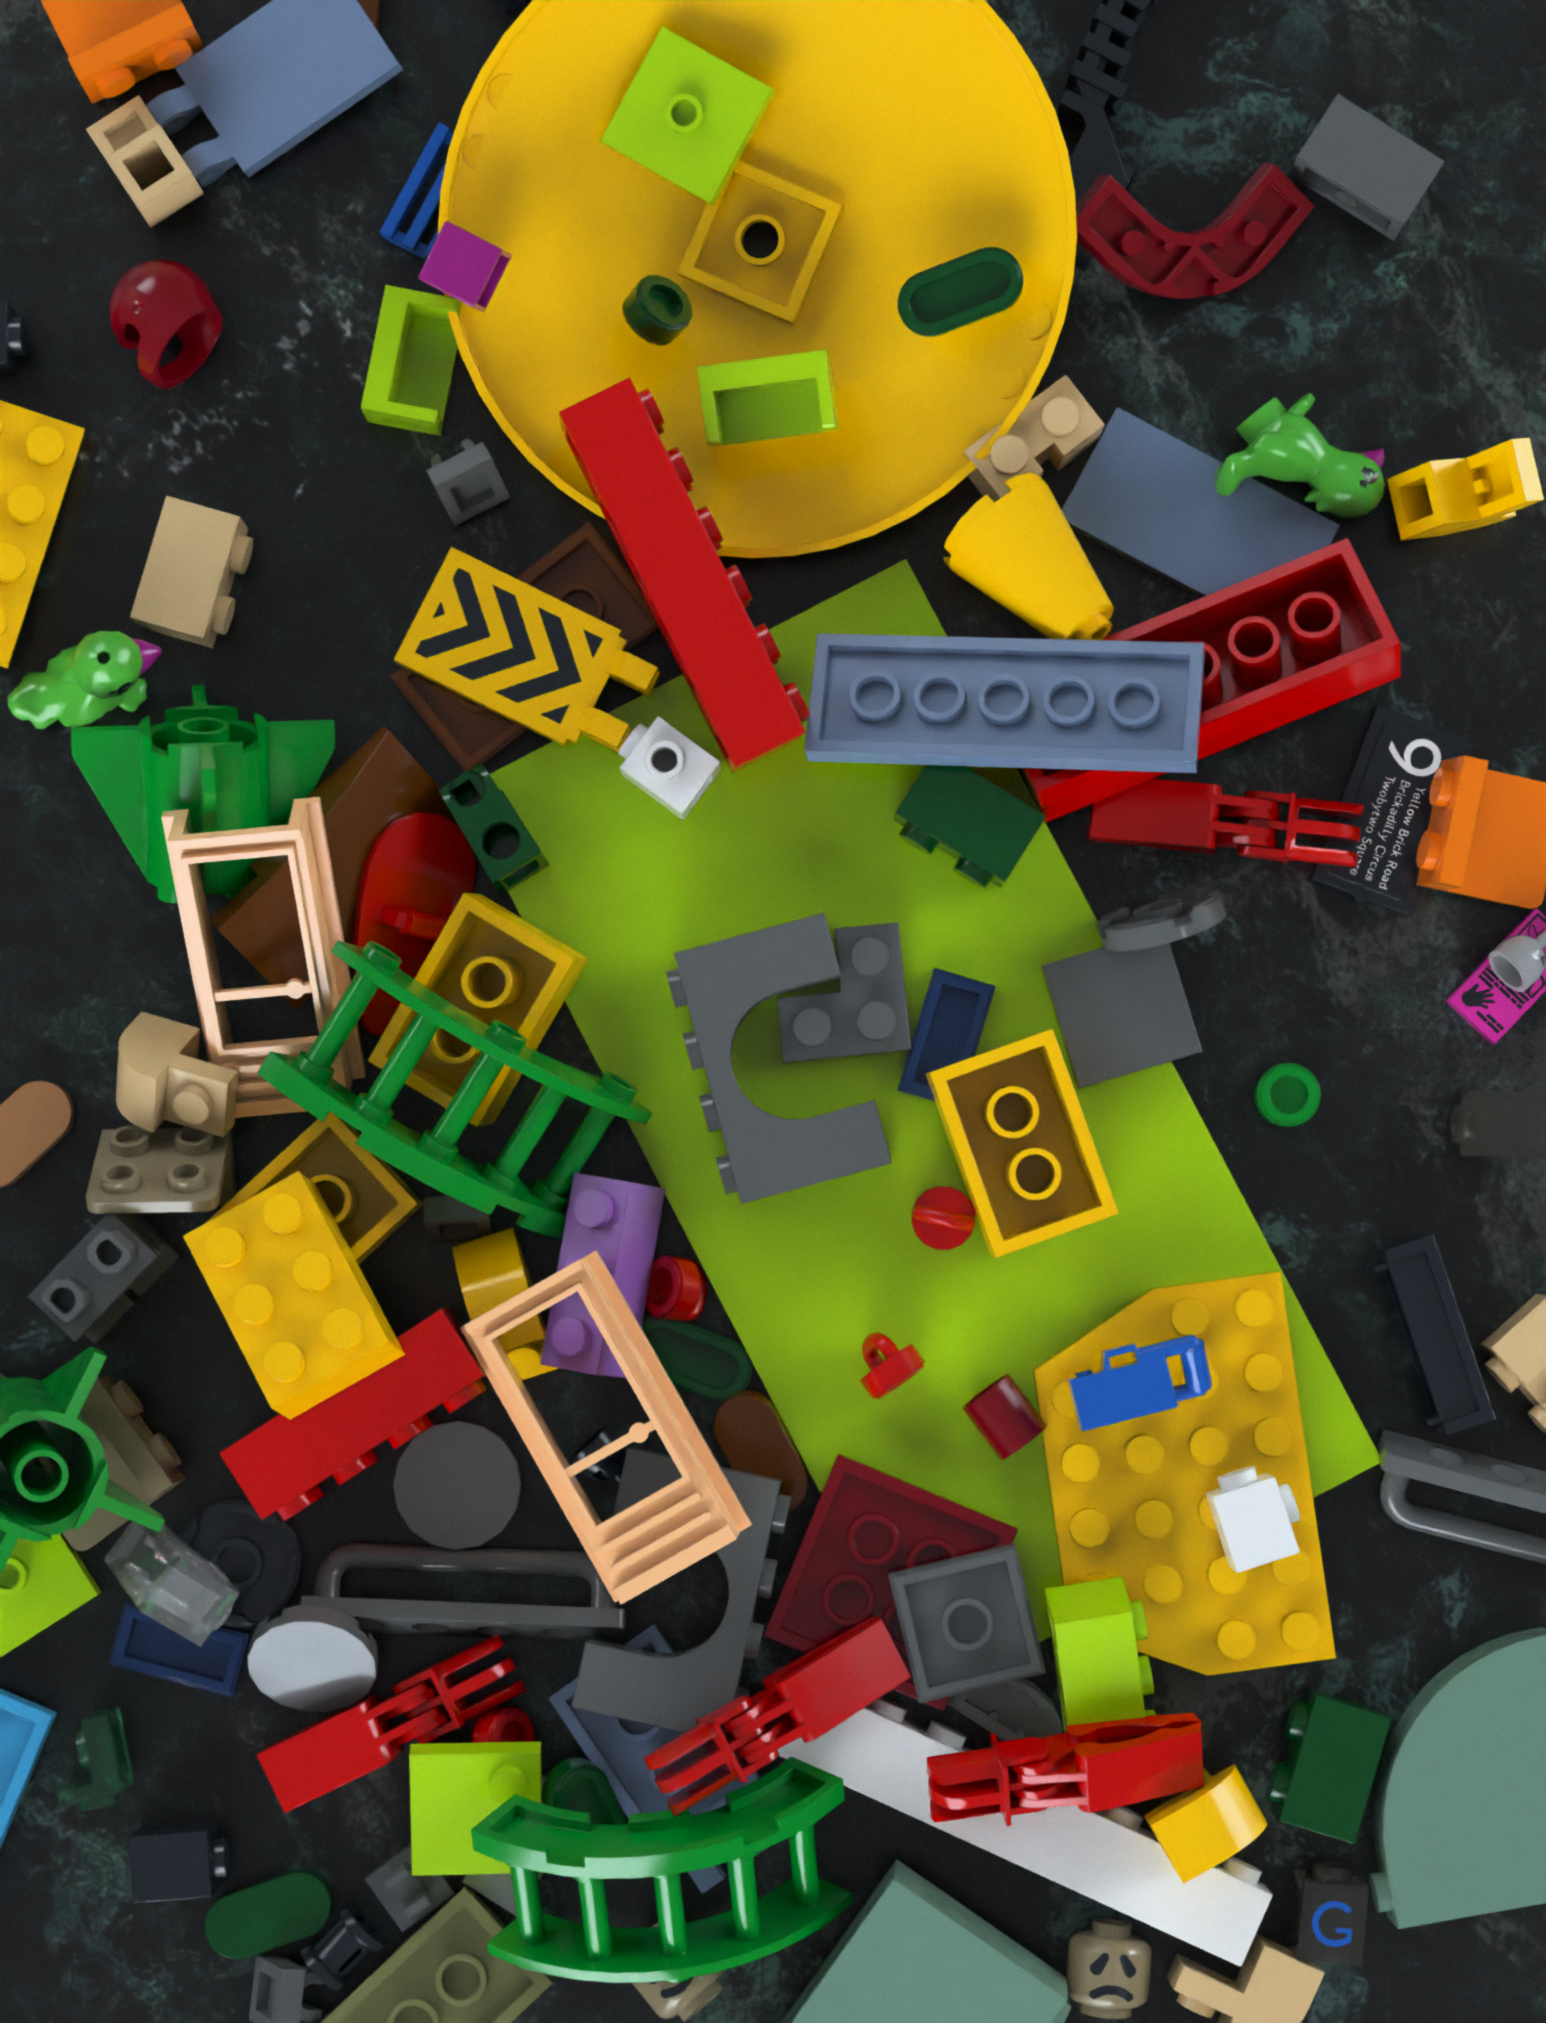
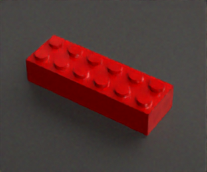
[559,377,810,773]
[1020,538,1401,823]

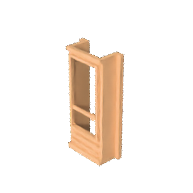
[161,797,366,1118]
[460,1250,752,1604]

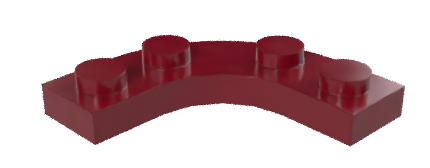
[1076,163,1315,299]

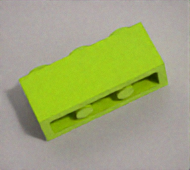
[1045,1576,1156,1732]

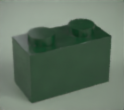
[894,765,1046,889]
[1266,1687,1392,1844]

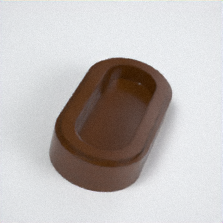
[714,1391,809,1512]

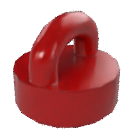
[911,1186,975,1250]
[646,1255,707,1321]
[860,1332,925,1400]
[471,1706,534,1743]

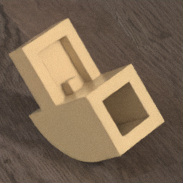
[86,95,204,228]
[116,1011,238,1137]
[1167,1933,1325,2023]

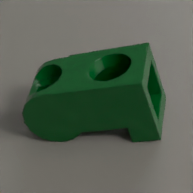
[438,762,550,895]

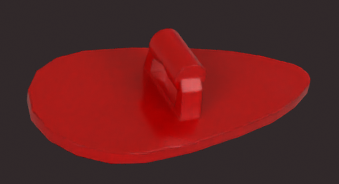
[352,812,476,1036]

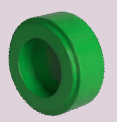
[1254,1063,1321,1127]

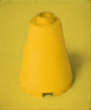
[943,472,1114,640]

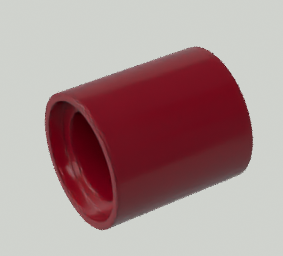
[962,1374,1048,1461]

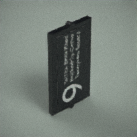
[1310,705,1475,916]

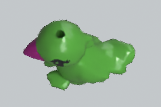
[1214,393,1385,518]
[7,630,162,730]

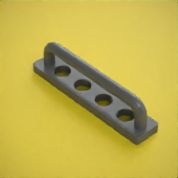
[1377,1430,1546,1565]
[300,1542,626,1643]

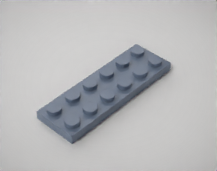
[804,633,1205,773]

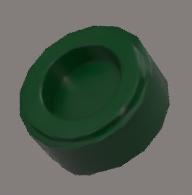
[622,275,692,346]

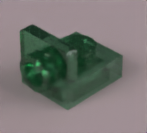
[56,1706,133,1811]

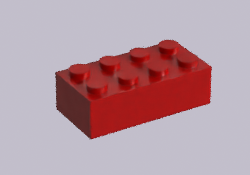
[219,1306,487,1521]

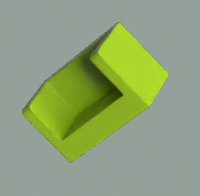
[361,285,462,436]
[697,350,840,447]

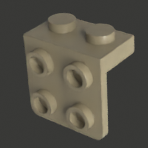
[86,1125,238,1214]
[62,1375,185,1551]

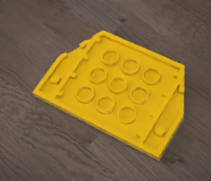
[1033,1271,1336,1676]

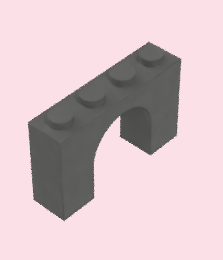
[666,913,892,1204]
[572,1447,791,1732]

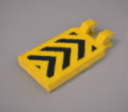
[394,547,660,752]

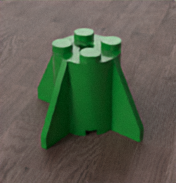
[71,685,335,904]
[0,1346,165,1575]

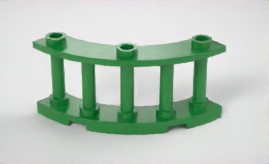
[257,941,653,1239]
[471,1756,853,1983]

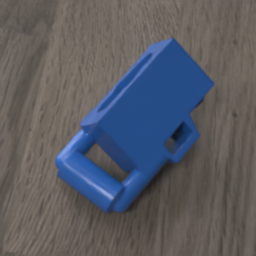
[1067,1335,1212,1431]

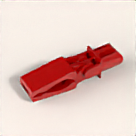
[1086,779,1364,867]
[643,1616,911,1816]
[256,1633,527,1813]
[927,1713,1204,1826]

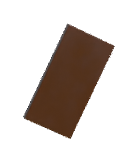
[390,521,660,772]

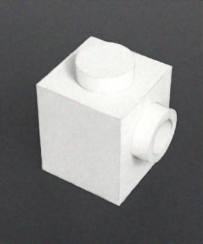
[618,716,721,821]
[1205,1466,1300,1573]

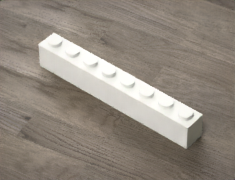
[778,1696,1273,1967]

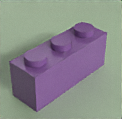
[540,1172,666,1378]

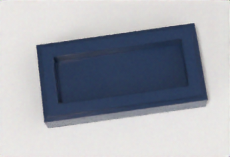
[897,968,996,1102]
[108,1600,252,1697]

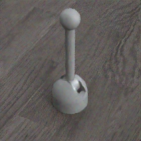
[1488,930,1546,992]

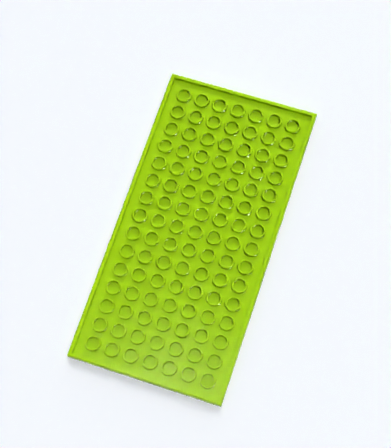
[489,559,1380,1642]

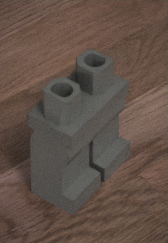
[28,1213,183,1344]

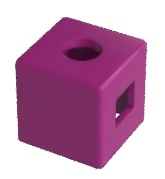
[418,221,512,312]

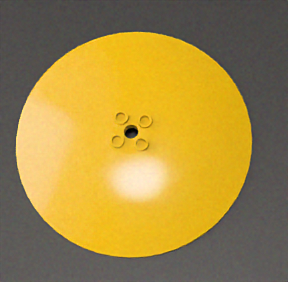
[438,0,1077,558]

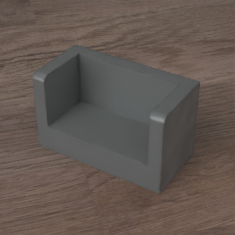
[1288,94,1445,241]

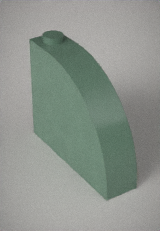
[1369,1627,1546,1929]
[780,1859,1071,2023]

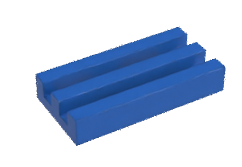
[379,122,454,260]

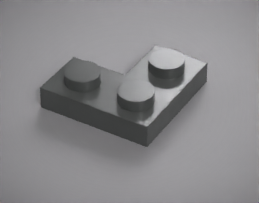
[777,922,911,1063]

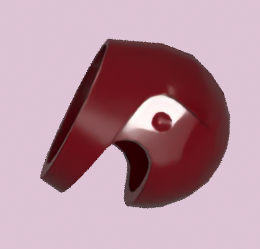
[109,259,223,389]

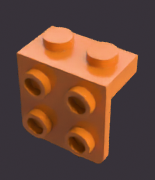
[41,0,204,104]
[1416,755,1546,909]

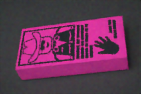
[1445,908,1546,1045]

